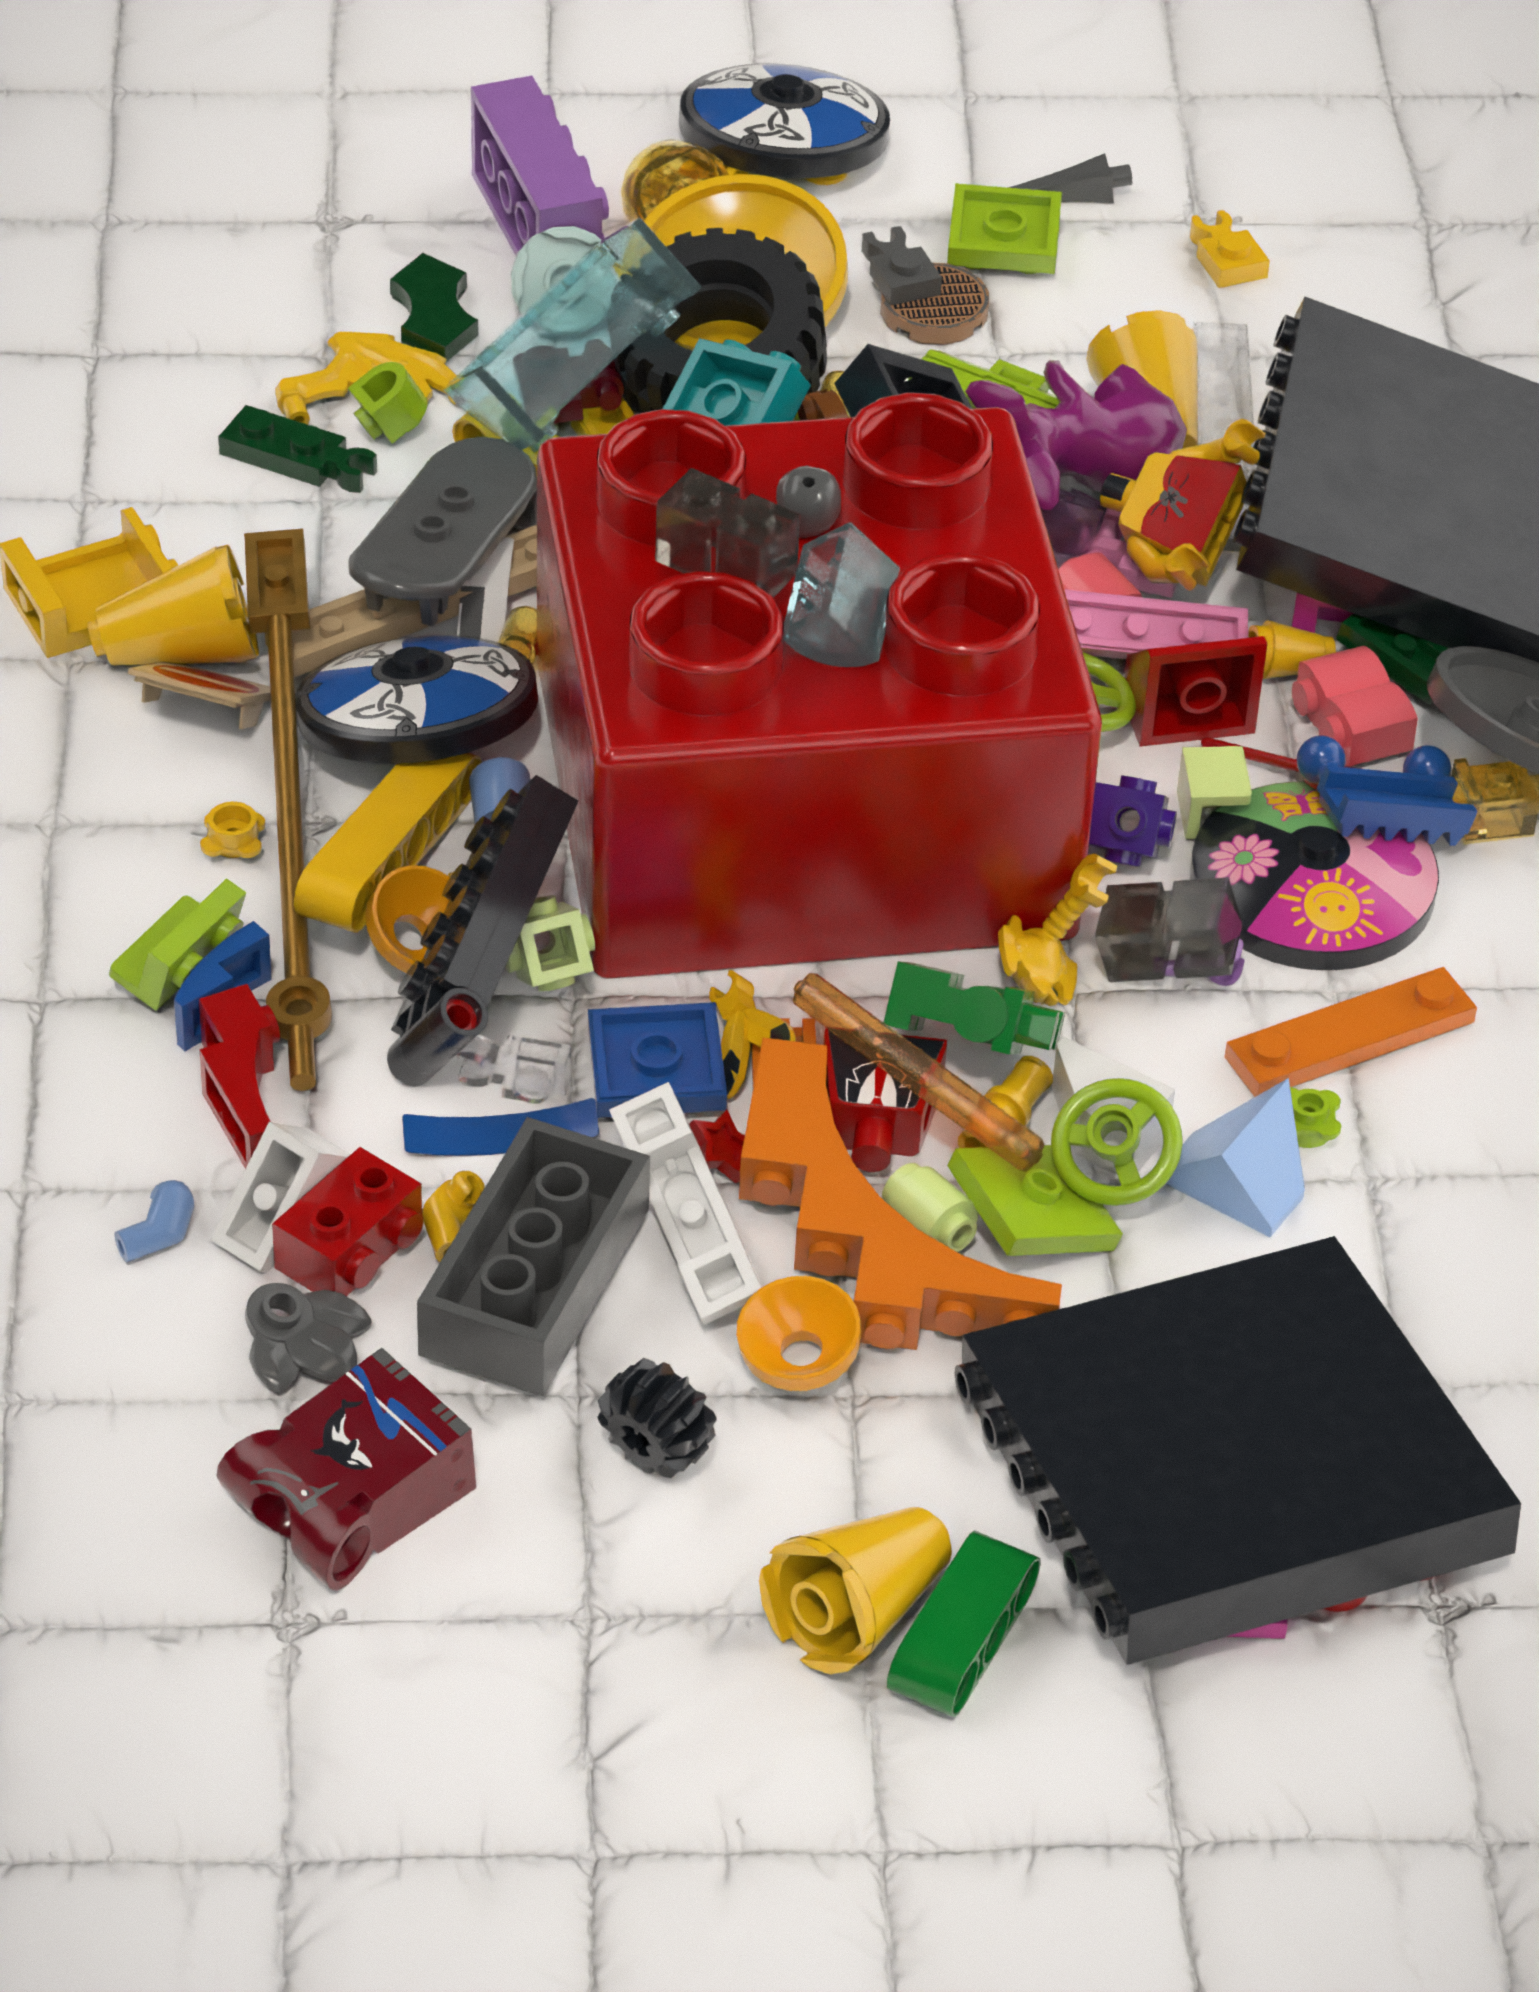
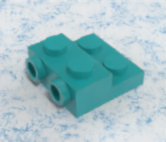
[663,338,811,426]

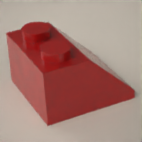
[1124,636,1268,747]

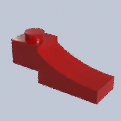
[199,984,280,1169]

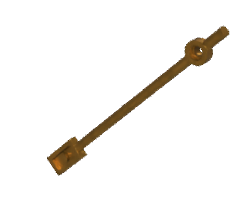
[244,528,332,1091]

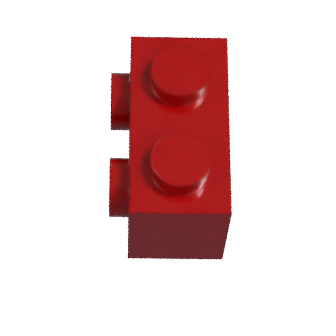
[272,1147,424,1296]

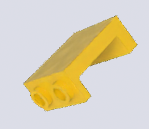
[0,507,178,658]

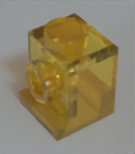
[1451,758,1539,845]

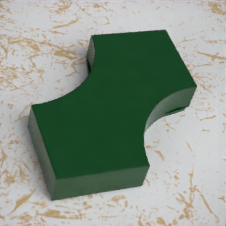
[390,253,479,362]

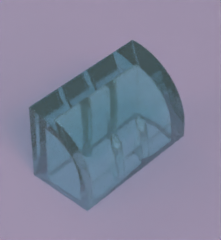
[782,522,900,667]

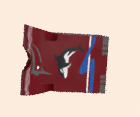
[216,1347,477,1591]

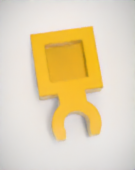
[1190,210,1270,288]

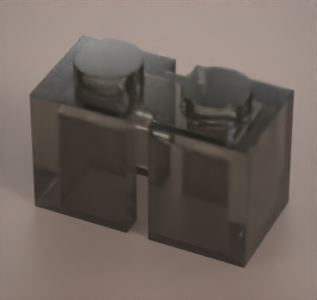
[655,468,800,598]
[1094,877,1243,982]

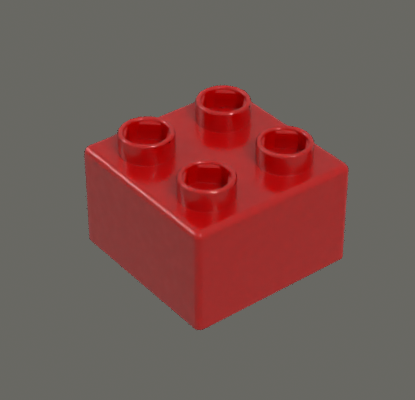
[537,393,1102,978]

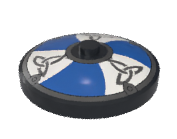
[678,63,891,178]
[295,635,538,764]

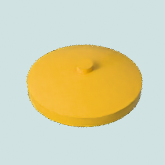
[627,174,848,351]

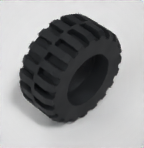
[609,228,827,413]

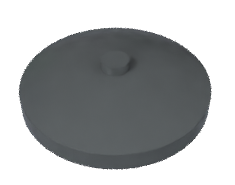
[1427,646,1539,774]

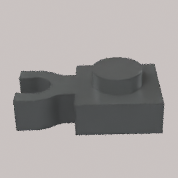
[861,226,942,305]

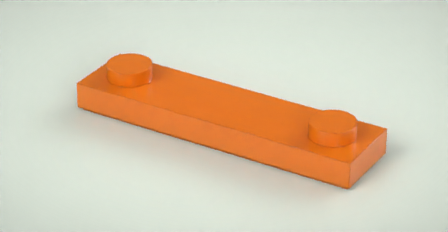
[1224,966,1477,1097]

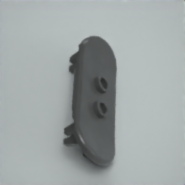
[348,437,537,627]

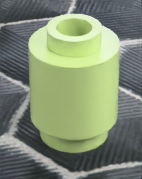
[882,1163,978,1252]

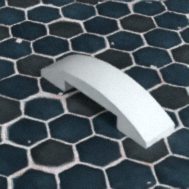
[609,1082,762,1325]

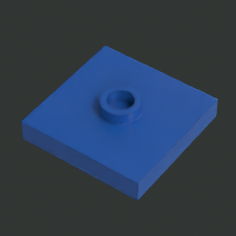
[588,1002,727,1118]

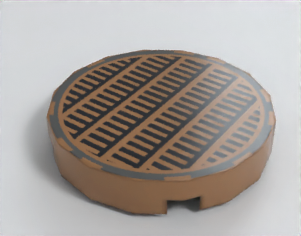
[880,262,989,345]

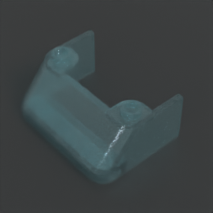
[443,217,702,452]

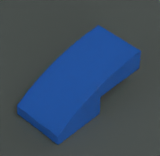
[174,921,272,1052]

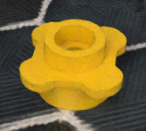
[200,801,265,858]

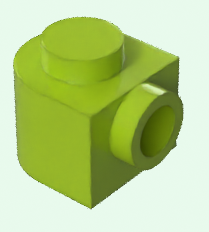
[348,362,428,444]

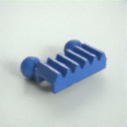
[1296,735,1478,846]

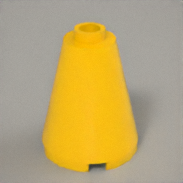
[1086,310,1198,449]
[88,544,259,666]
[759,1507,952,1675]

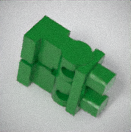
[883,961,1066,1055]

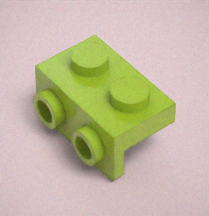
[109,878,247,1011]

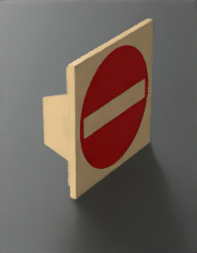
[128,662,271,729]

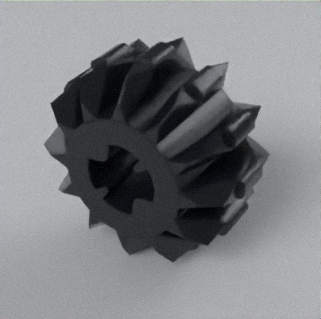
[597,1358,717,1479]

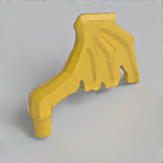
[275,332,482,425]

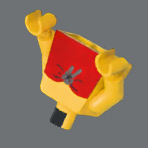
[1100,419,1266,591]

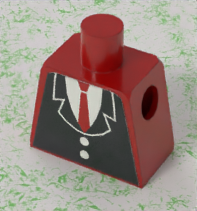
[823,1027,948,1172]

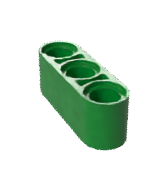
[886,1530,1041,1718]

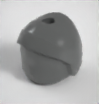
[776,466,841,538]

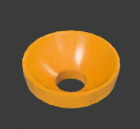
[365,865,450,973]
[736,1276,861,1391]

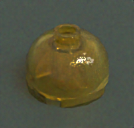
[621,139,729,232]

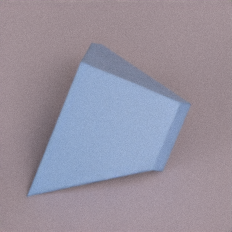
[1166,1078,1305,1237]

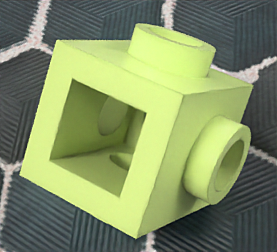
[505,895,595,991]

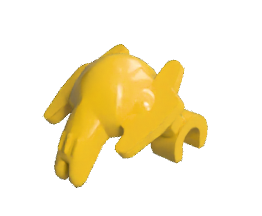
[998,853,1118,1006]

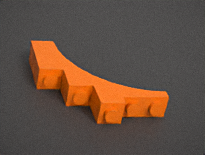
[739,1037,1062,1350]

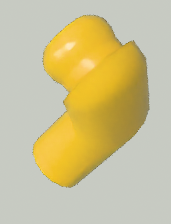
[422,1170,485,1262]

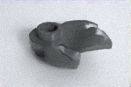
[245,1283,372,1393]

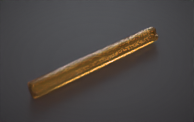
[792,973,1045,1171]

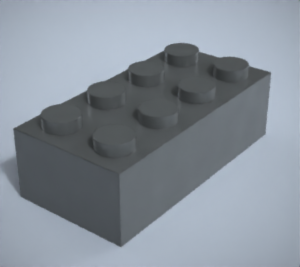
[417,1117,650,1397]

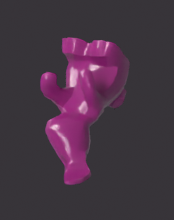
[965,360,1187,510]

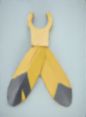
[709,970,796,1099]

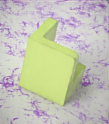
[1177,746,1252,839]

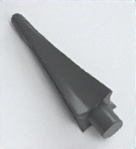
[1008,153,1133,203]

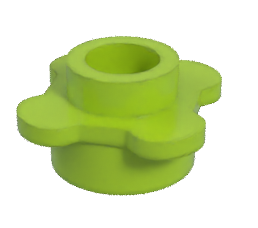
[1290,1087,1342,1148]

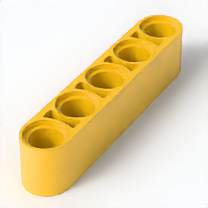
[294,752,482,933]

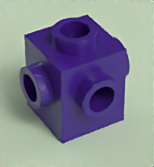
[1089,775,1177,867]

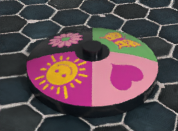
[1190,782,1439,970]

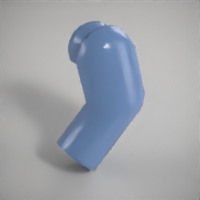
[114,1180,195,1262]

